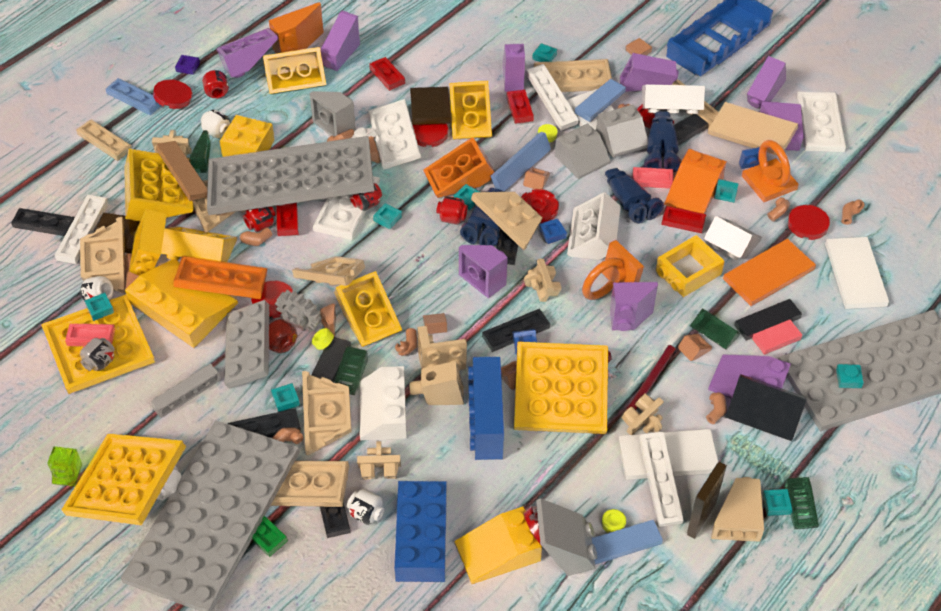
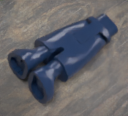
[644,112,682,172]
[605,168,664,224]
[460,187,503,246]

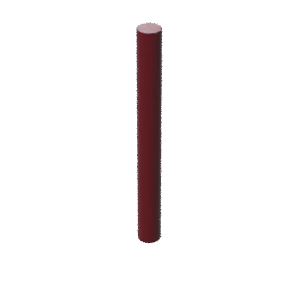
[627,345,675,410]

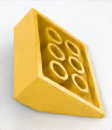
[124,149,193,221]
[125,258,238,348]

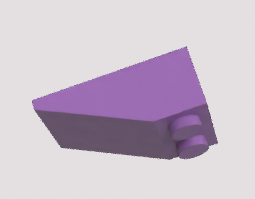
[216,28,278,78]
[708,354,791,398]

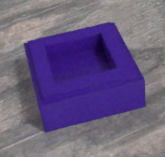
[175,55,200,75]

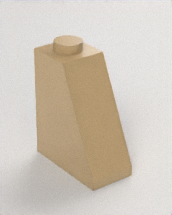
[711,477,764,542]

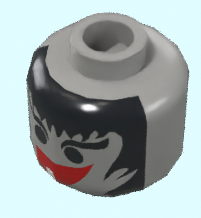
[80,338,115,371]

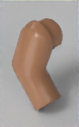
[767,197,790,222]
[240,227,272,246]

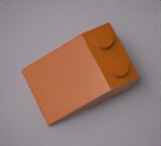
[269,2,324,54]
[423,137,495,198]
[664,149,727,214]

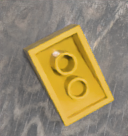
[449,81,492,140]
[334,271,402,347]
[455,506,542,584]

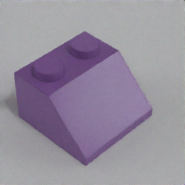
[459,245,508,298]
[610,282,658,331]

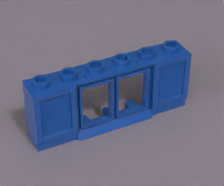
[666,0,773,77]

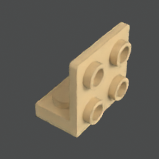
[418,326,467,371]

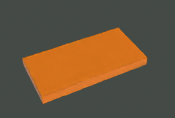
[723,238,816,306]
[173,256,268,299]

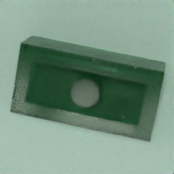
[690,308,740,350]

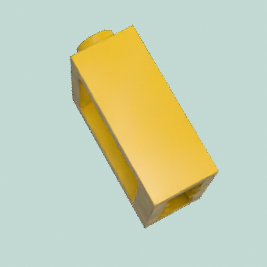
[129,209,167,276]
[656,235,725,298]

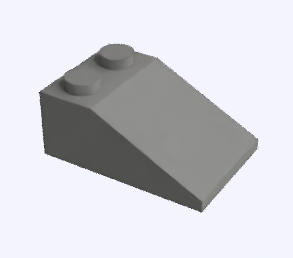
[536,499,597,576]

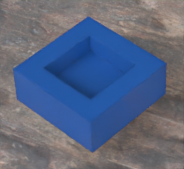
[739,147,759,169]
[539,218,567,244]
[513,329,537,355]

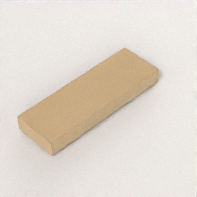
[76,119,132,161]

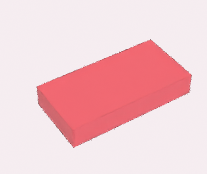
[633,167,674,188]
[752,320,802,355]
[65,324,115,346]

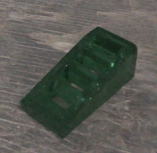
[189,130,211,173]
[335,346,368,396]
[783,477,819,530]

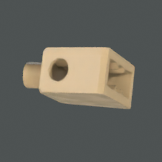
[410,361,464,405]

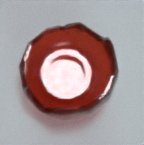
[269,319,298,354]

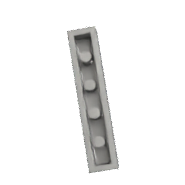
[151,364,220,418]

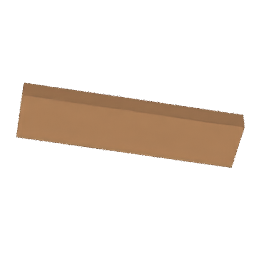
[156,141,208,201]

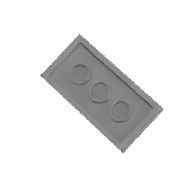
[224,300,269,389]

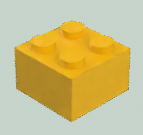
[220,115,275,157]

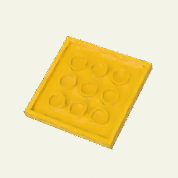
[41,294,155,394]
[514,342,608,434]
[61,434,186,525]

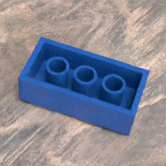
[468,357,504,460]
[394,481,447,582]

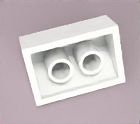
[642,85,705,114]
[567,192,621,260]
[360,366,406,441]

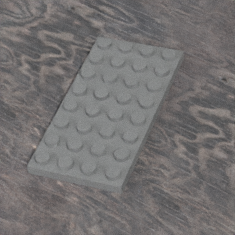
[207,136,374,215]
[778,310,941,432]
[120,420,300,611]

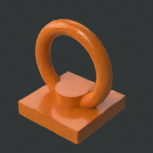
[742,140,799,202]
[582,240,644,300]

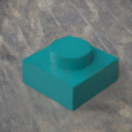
[532,43,558,62]
[714,179,739,203]
[454,184,480,210]
[373,203,402,229]
[84,293,114,321]
[836,364,864,388]
[271,383,300,412]
[762,489,792,516]

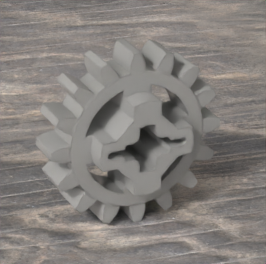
[275,290,322,332]

